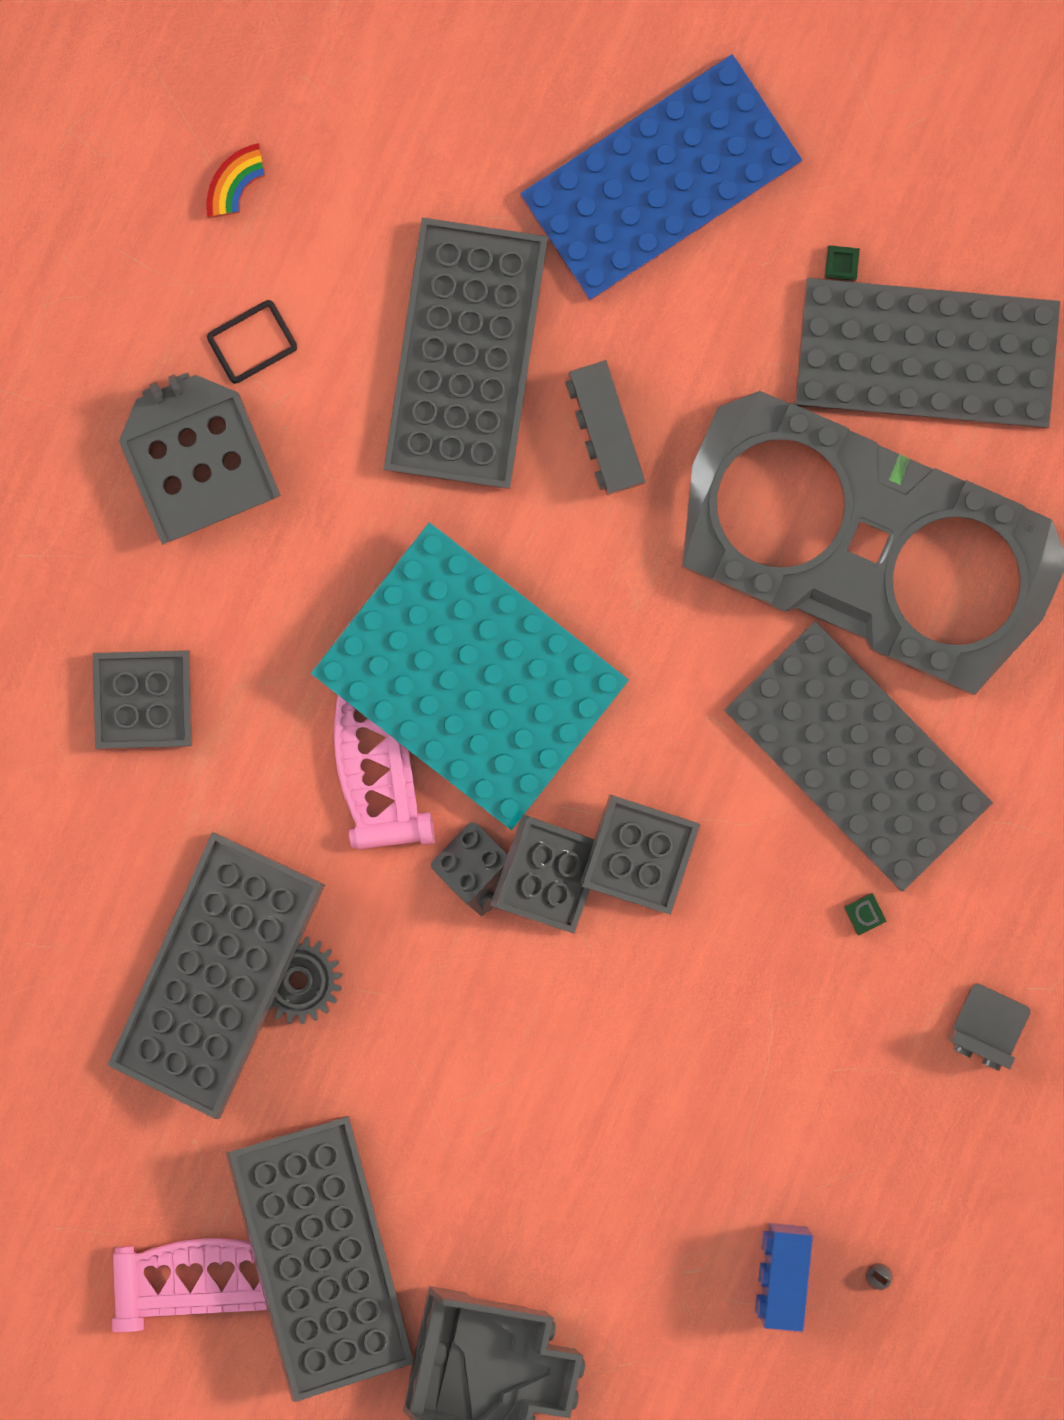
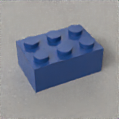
[755,1223,813,1332]

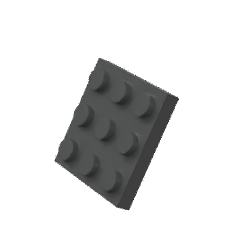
[93,650,192,749]
[580,794,700,915]
[490,814,594,933]

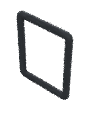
[207,300,297,384]

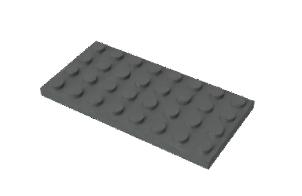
[384,217,548,489]
[795,278,1060,428]
[724,621,993,892]
[108,832,325,1119]
[226,1116,414,1402]

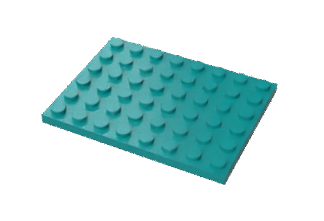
[310,522,629,830]

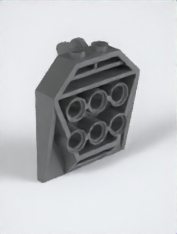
[119,373,281,545]

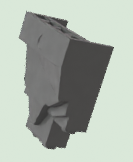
[403,1286,585,1420]

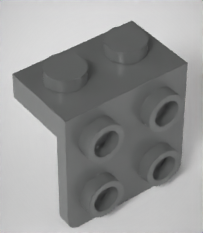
[431,822,508,917]
[947,983,1030,1071]

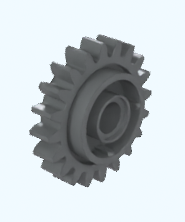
[269,936,343,1024]

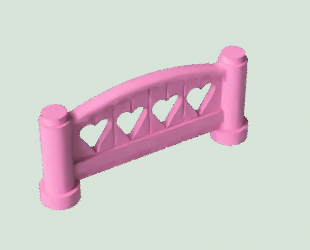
[329,688,435,850]
[112,1238,267,1332]

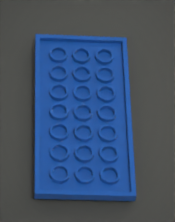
[520,54,802,301]

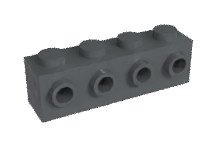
[565,360,645,495]

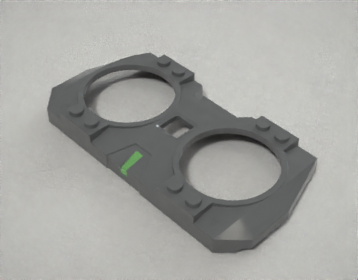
[682,391,1064,695]

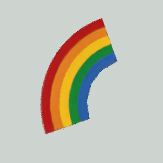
[206,143,265,218]

